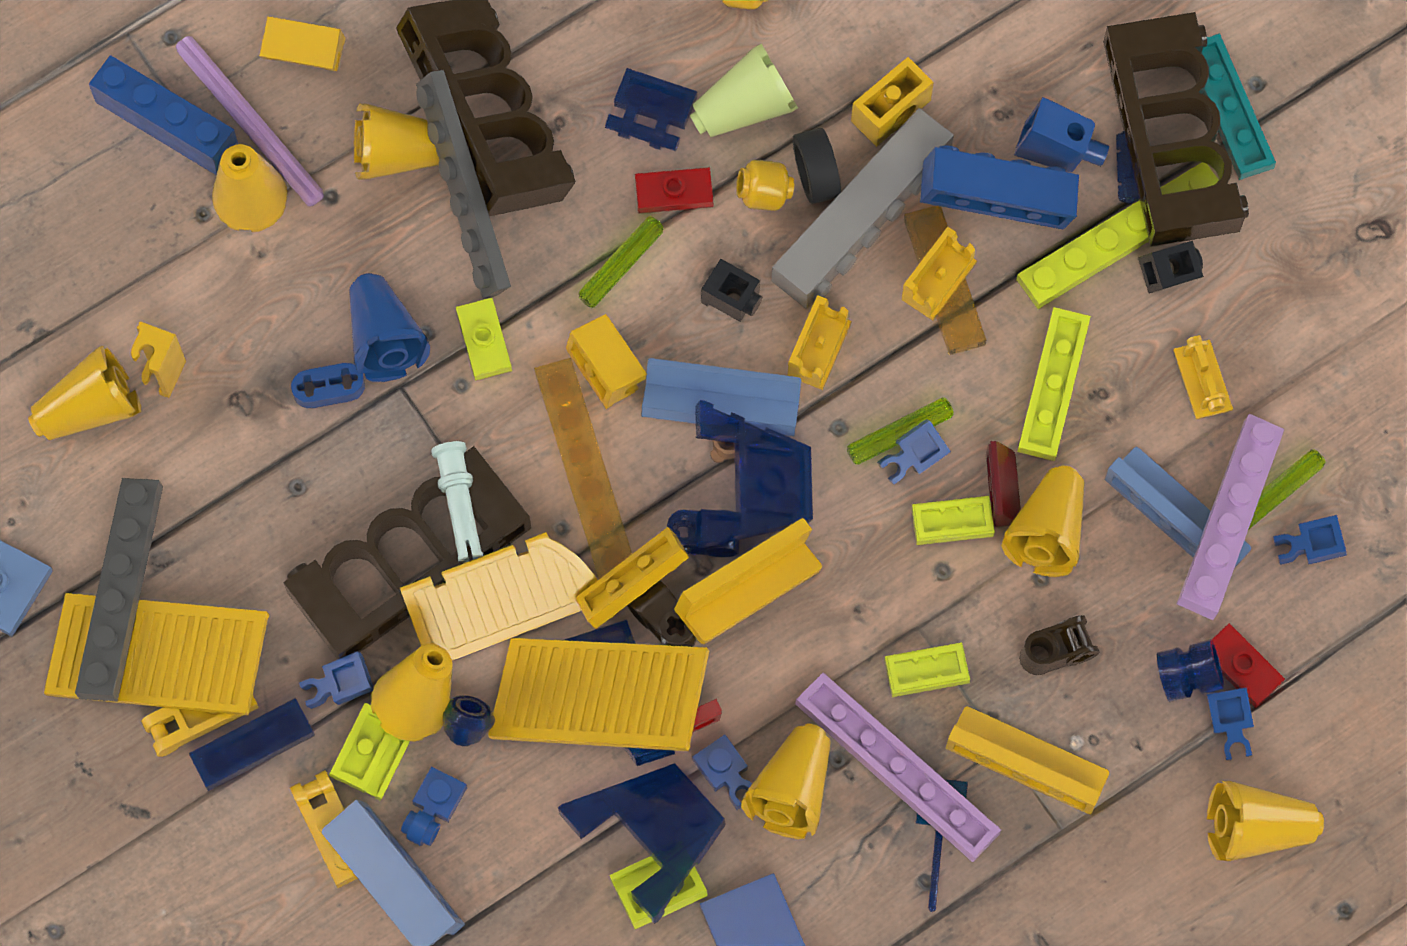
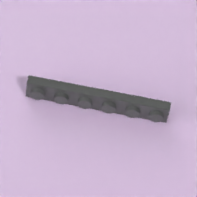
[416,70,511,299]
[75,478,163,702]

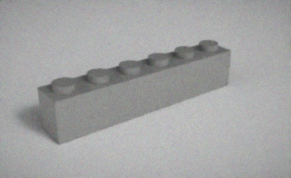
[771,108,954,309]

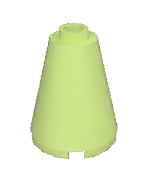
[690,44,798,137]

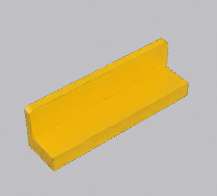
[674,518,822,645]
[945,706,1109,815]

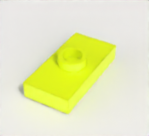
[456,298,512,381]
[911,496,995,545]
[884,642,970,697]

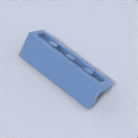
[641,358,801,436]
[1105,447,1251,567]
[322,799,465,946]

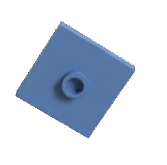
[0,540,53,637]

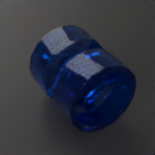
[1156,639,1224,702]

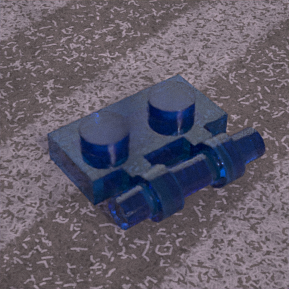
[605,68,697,152]

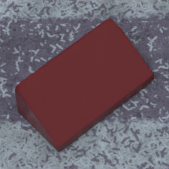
[986,441,1021,527]

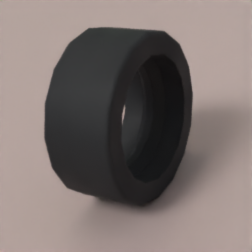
[793,128,841,204]

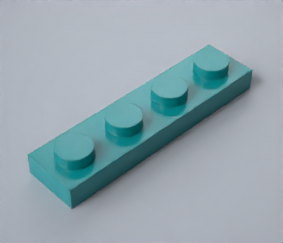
[1201,33,1276,180]

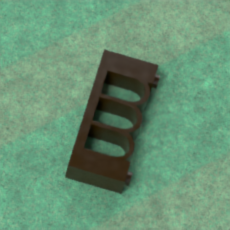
[396,0,576,217]
[1103,12,1249,247]
[283,446,531,659]

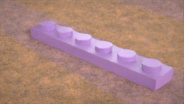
[1177,414,1284,620]
[795,673,1001,862]

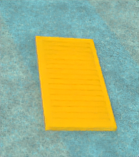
[44,593,269,716]
[488,638,709,751]

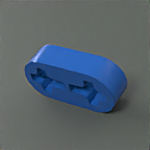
[291,363,365,408]

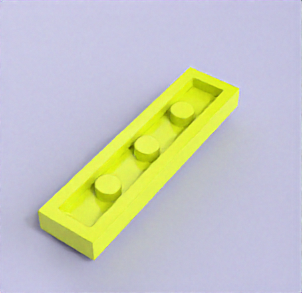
[1017,307,1091,461]

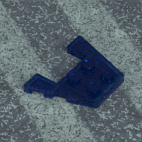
[695,400,813,548]
[558,763,726,924]

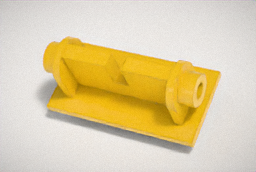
[1173,335,1233,420]

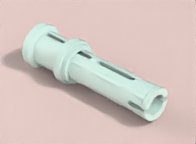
[431,441,483,563]

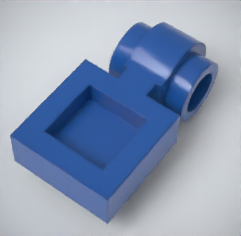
[401,767,467,846]

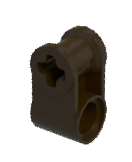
[627,580,697,647]
[1019,615,1100,675]

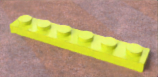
[1016,162,1219,309]

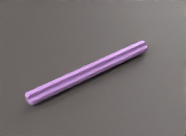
[176,36,324,206]

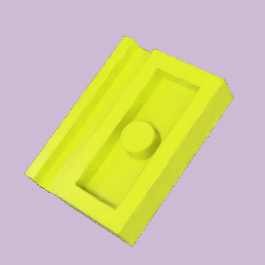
[328,703,410,801]
[609,842,708,929]

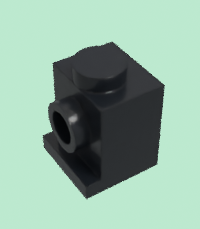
[1138,240,1204,294]
[701,259,763,322]

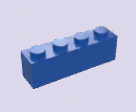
[89,55,238,175]
[920,145,1079,230]

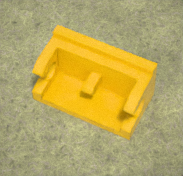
[259,16,346,71]
[901,227,977,321]
[787,295,852,390]
[565,314,647,409]
[131,321,186,398]

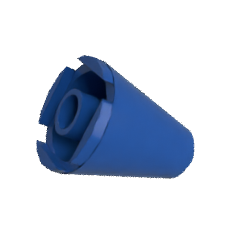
[349,273,430,382]

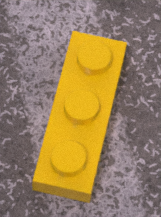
[576,527,689,629]

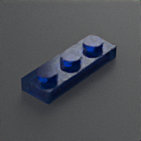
[189,698,315,791]

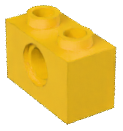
[851,57,934,147]

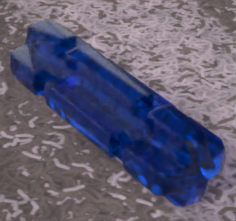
[1116,131,1140,204]

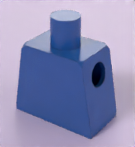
[1014,97,1109,172]

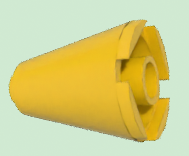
[353,103,440,180]
[212,144,288,232]
[28,346,141,440]
[1001,465,1085,577]
[371,644,453,742]
[741,723,831,839]
[1207,781,1324,862]

